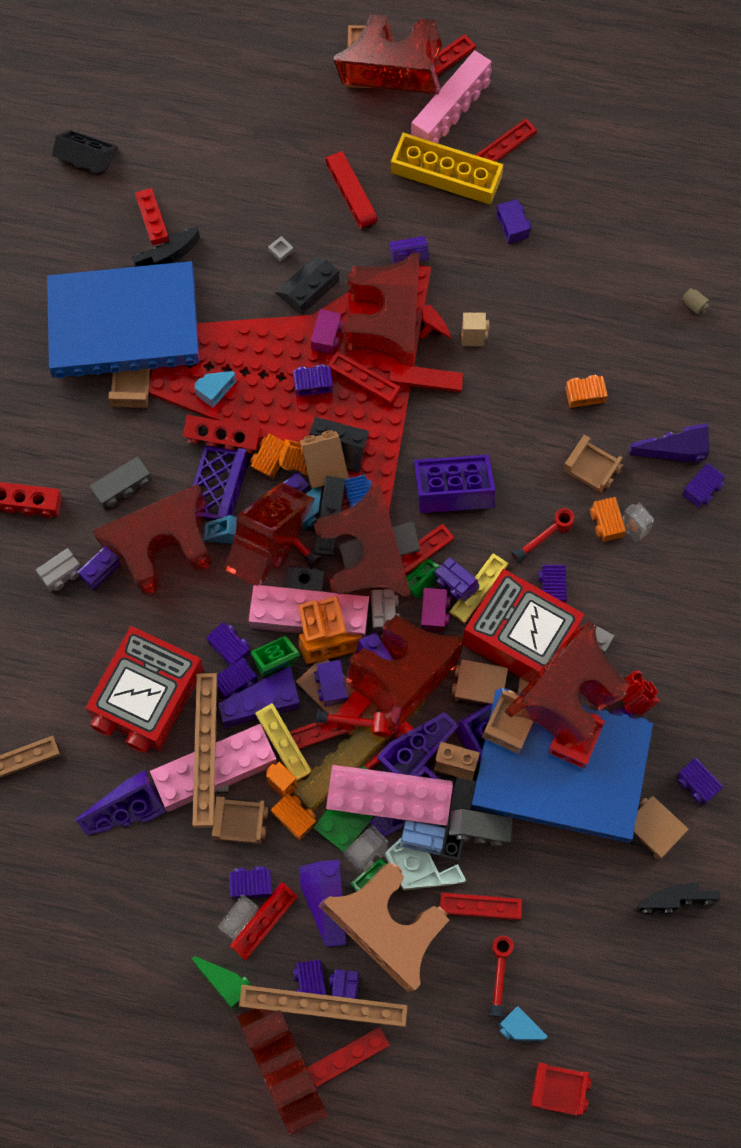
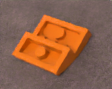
[298,596,347,642]

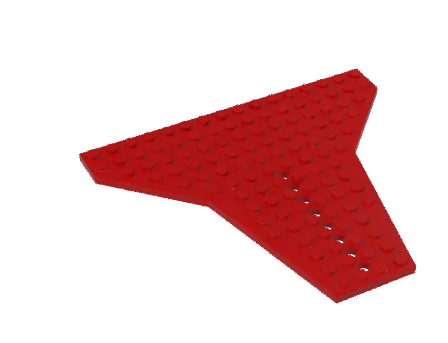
[148,264,431,533]

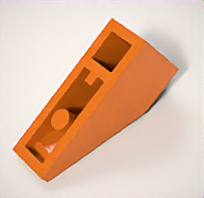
[299,633,362,664]

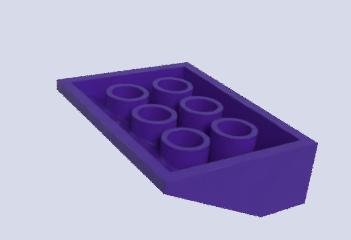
[414,455,495,513]

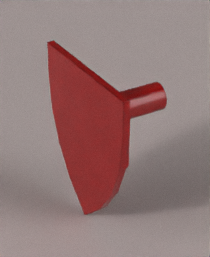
[419,305,451,339]

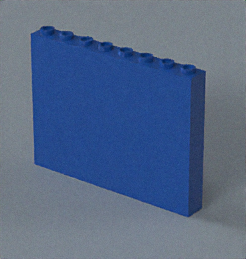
[47,261,200,378]
[471,688,653,843]

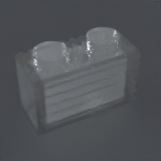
[622,503,654,542]
[343,825,389,873]
[218,895,259,941]

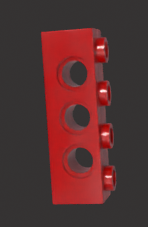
[183,415,263,454]
[0,482,62,518]

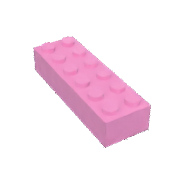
[411,50,492,143]
[249,585,369,638]
[150,724,277,812]
[326,765,453,825]

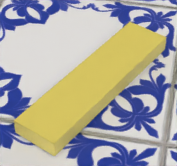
[449,553,509,624]
[255,703,312,781]

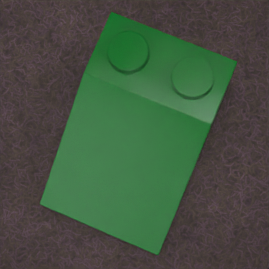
[251,636,300,677]
[192,956,252,1012]

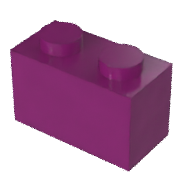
[311,309,344,354]
[421,588,450,632]

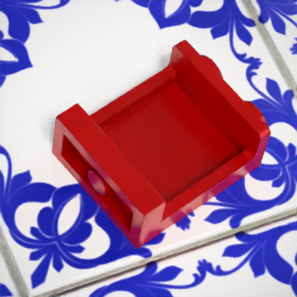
[548,705,605,769]
[531,1062,592,1117]

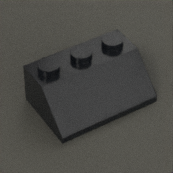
[52,130,118,174]
[276,257,339,316]
[309,417,369,473]

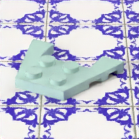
[385,822,466,891]

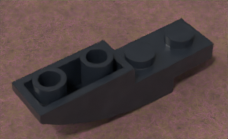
[132,227,200,267]
[314,475,345,555]
[440,777,476,861]
[636,883,720,915]

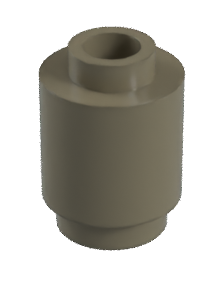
[682,288,710,315]

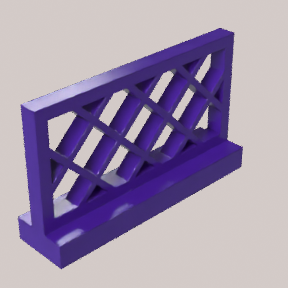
[185,446,250,520]

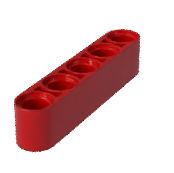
[325,151,378,229]

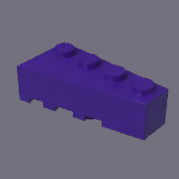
[218,666,301,728]

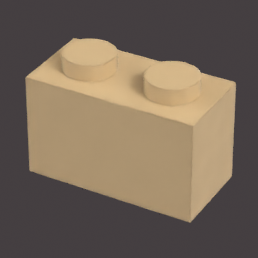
[462,313,489,346]

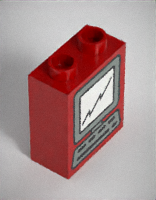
[461,569,588,690]
[85,626,204,754]

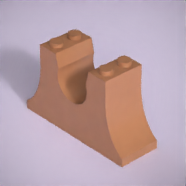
[319,862,449,992]

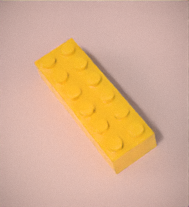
[391,133,504,205]

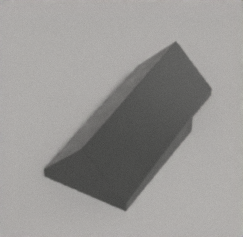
[338,522,420,574]

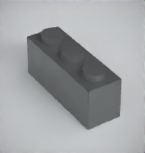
[90,456,152,510]
[449,809,512,847]

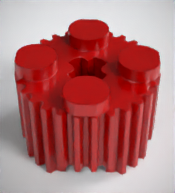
[614,670,660,716]

